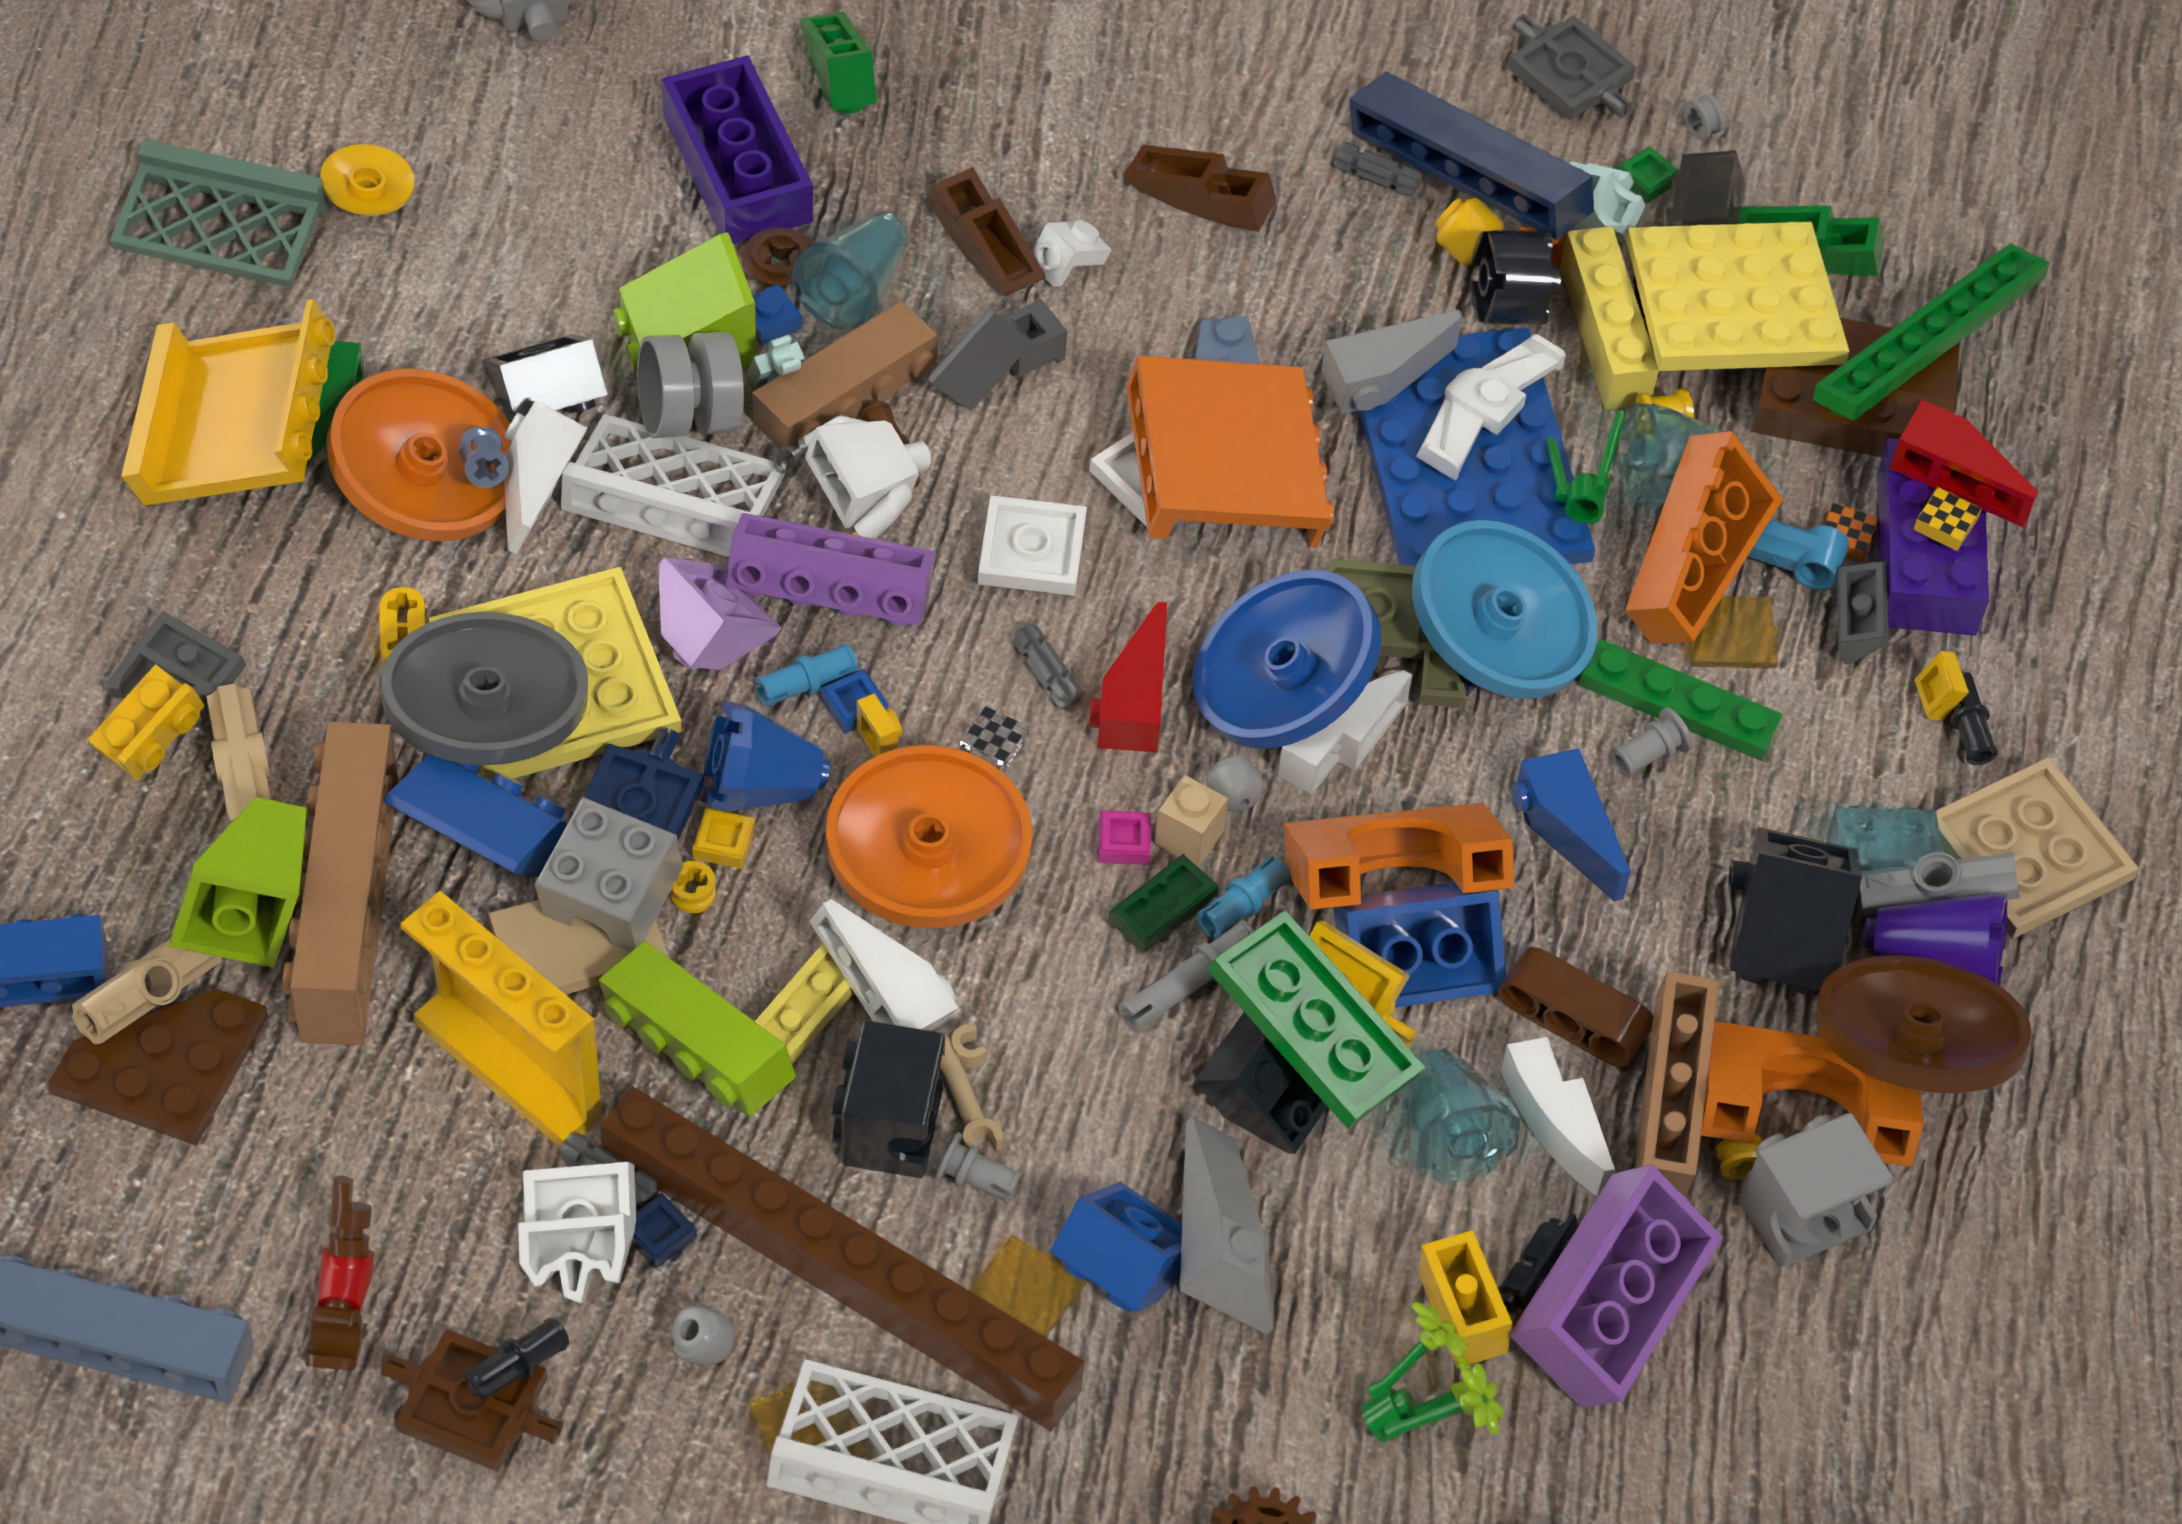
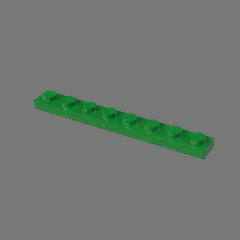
[1813,243,2050,421]

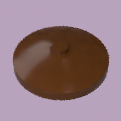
[1815,955,2031,1093]

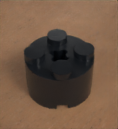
[1471,230,1560,325]

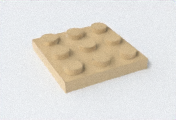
[1923,757,2139,939]

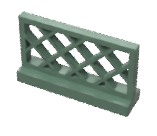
[110,139,329,288]

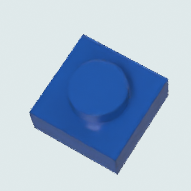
[752,284,802,345]

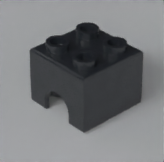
[832,1020,945,1178]

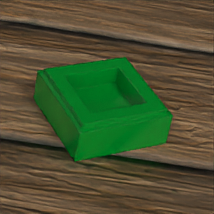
[1617,146,1682,204]

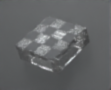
[960,706,1029,772]

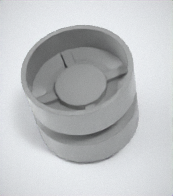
[637,331,744,438]

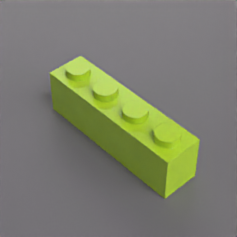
[598,941,796,1118]

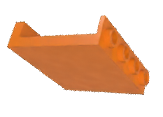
[1126,355,1334,548]

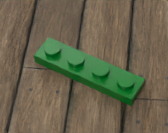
[1578,639,1783,761]

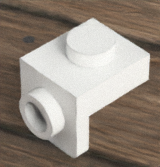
[1032,220,1112,287]

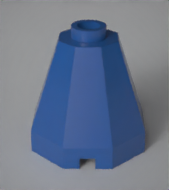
[703,701,830,811]

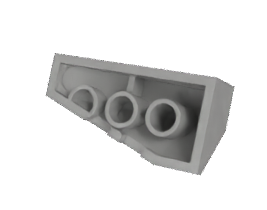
[1180,1116,1274,1334]

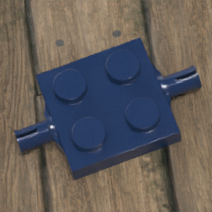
[584,727,705,841]

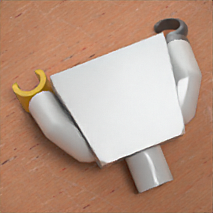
[773,416,931,539]

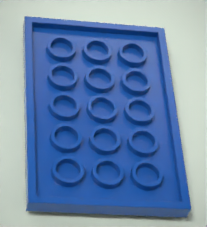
[1358,328,1595,566]

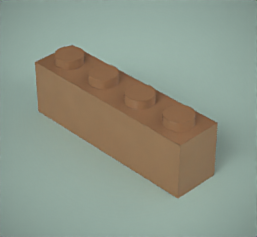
[752,300,938,458]
[1634,971,1719,1197]

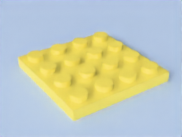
[1626,222,1849,371]
[429,566,682,779]

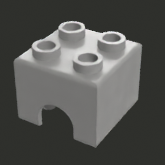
[535,797,683,952]
[1741,1113,1892,1268]

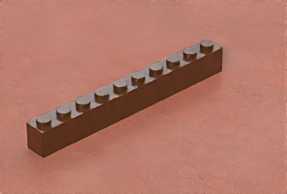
[600,1086,1085,1432]

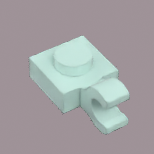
[747,335,805,389]

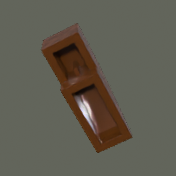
[1124,144,1277,231]
[927,167,1046,297]

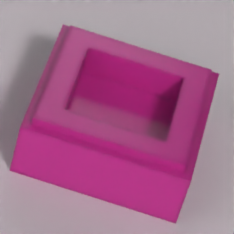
[1098,811,1151,865]

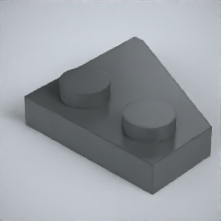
[104,611,247,704]

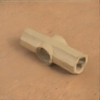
[206,684,271,824]
[72,939,223,1044]

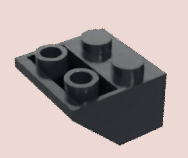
[1195,1012,1328,1154]

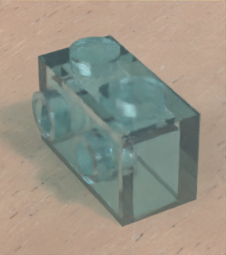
[1826,805,1942,887]

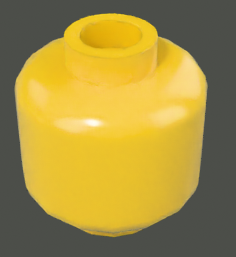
[1435,197,1504,267]

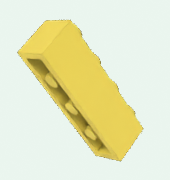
[1560,226,1659,410]

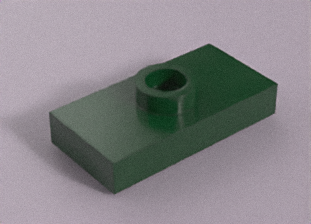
[1108,854,1219,953]

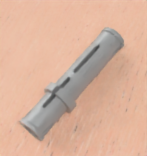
[1118,920,1254,1032]

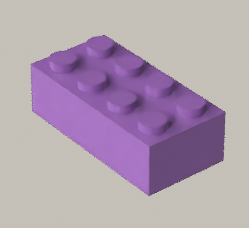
[1509,1164,1723,1408]

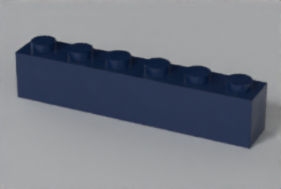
[1349,71,1594,240]

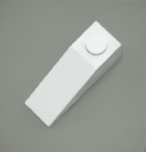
[504,400,587,555]
[809,899,959,1031]

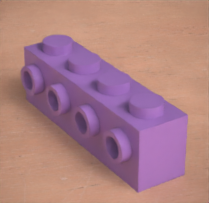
[726,512,936,626]

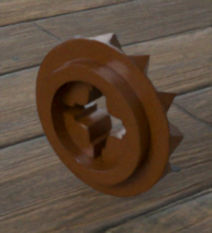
[742,228,817,291]

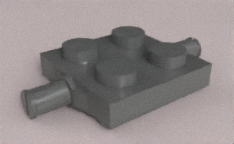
[1508,14,1636,120]

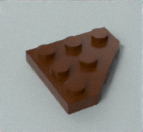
[48,989,268,1146]

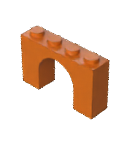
[1284,803,1514,910]
[1701,1021,1923,1167]

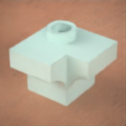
[1570,161,1645,244]

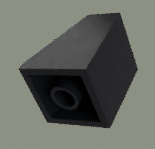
[1729,827,1862,996]

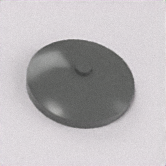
[381,612,588,765]

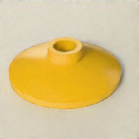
[320,144,415,216]

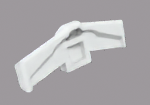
[1417,334,1566,481]

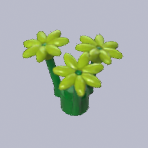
[1361,1302,1505,1443]

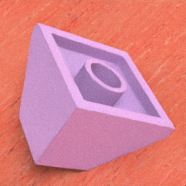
[659,557,782,670]

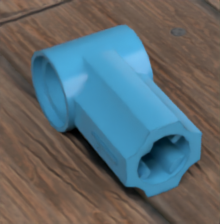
[1747,519,1849,590]

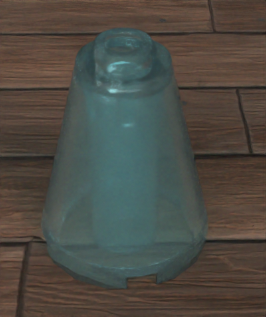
[791,212,909,329]

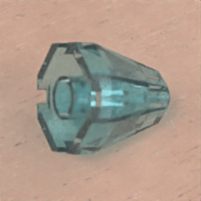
[1617,402,1725,504]
[1408,1048,1521,1185]

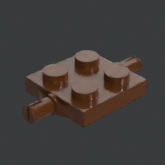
[381,1329,563,1472]

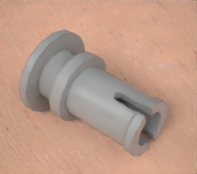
[1612,707,1693,777]
[935,1132,1022,1204]

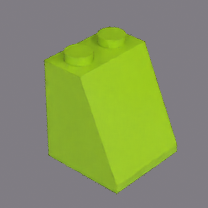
[613,232,756,372]
[169,797,307,968]

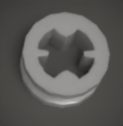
[1683,94,1726,140]

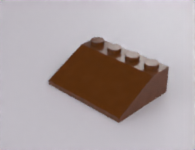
[1751,318,1960,458]

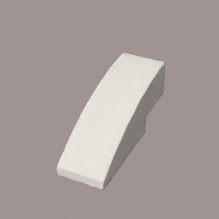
[1278,670,1412,795]
[1501,1037,1615,1197]

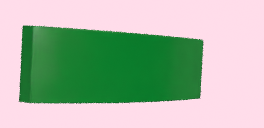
[1737,205,1884,277]

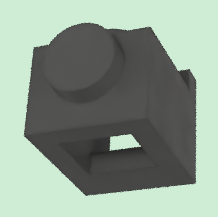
[1007,299,1067,378]

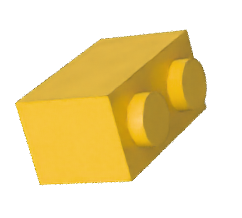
[1419,1230,1512,1368]

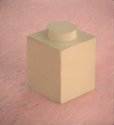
[1155,775,1229,867]

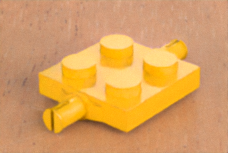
[1309,921,1418,1048]

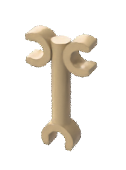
[939,1024,1003,1151]

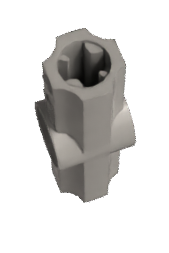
[1860,852,2020,917]

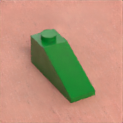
[800,11,877,114]

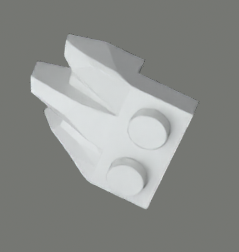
[518,1162,636,1303]

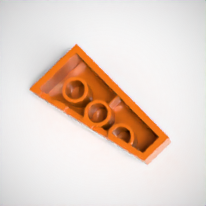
[1625,431,1783,644]

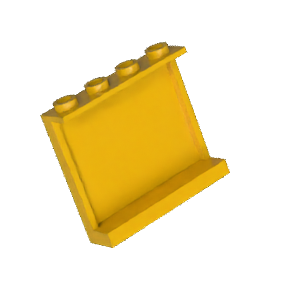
[121,299,336,506]
[400,891,602,1148]

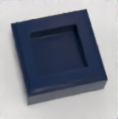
[631,1193,697,1270]

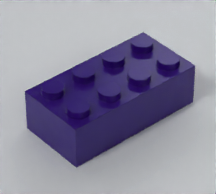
[661,55,813,245]
[1877,438,1989,636]

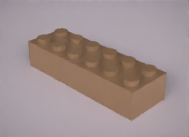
[283,722,399,1046]

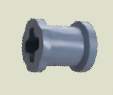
[458,426,509,488]

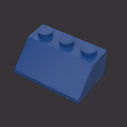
[384,754,569,877]
[1333,882,1506,1008]

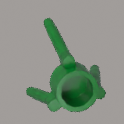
[1546,410,1625,524]

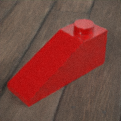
[1890,400,2038,528]
[1089,601,1168,753]

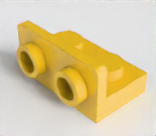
[87,664,205,782]

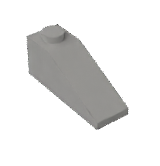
[1321,310,1462,414]

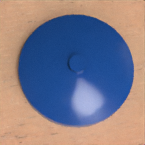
[1193,570,1381,749]

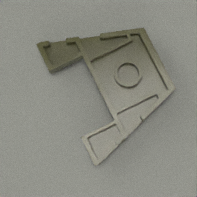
[1326,559,1466,708]

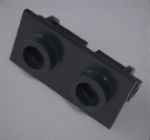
[1498,1213,1580,1313]

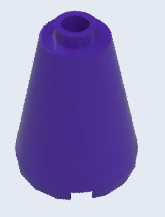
[1864,893,2008,986]

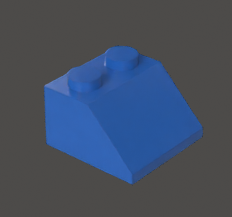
[1049,1181,1182,1312]

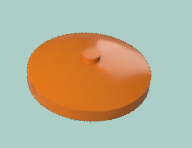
[326,368,512,541]
[826,745,1033,928]

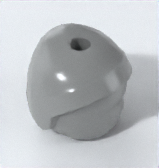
[1206,754,1263,811]
[671,1305,734,1365]

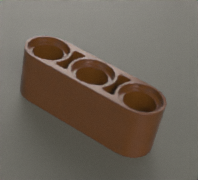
[1498,947,1653,1067]

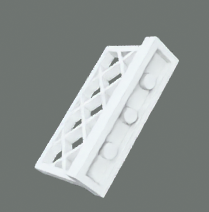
[561,414,786,557]
[766,1359,1019,1524]

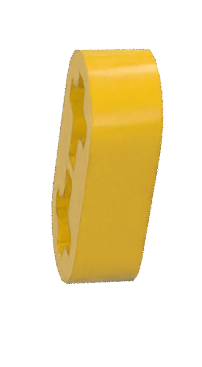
[379,587,427,666]

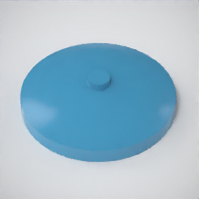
[1412,520,1598,699]

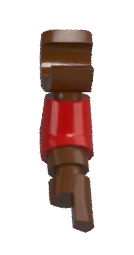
[305,1175,374,1370]

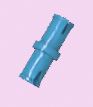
[755,643,858,708]
[1196,855,1291,939]

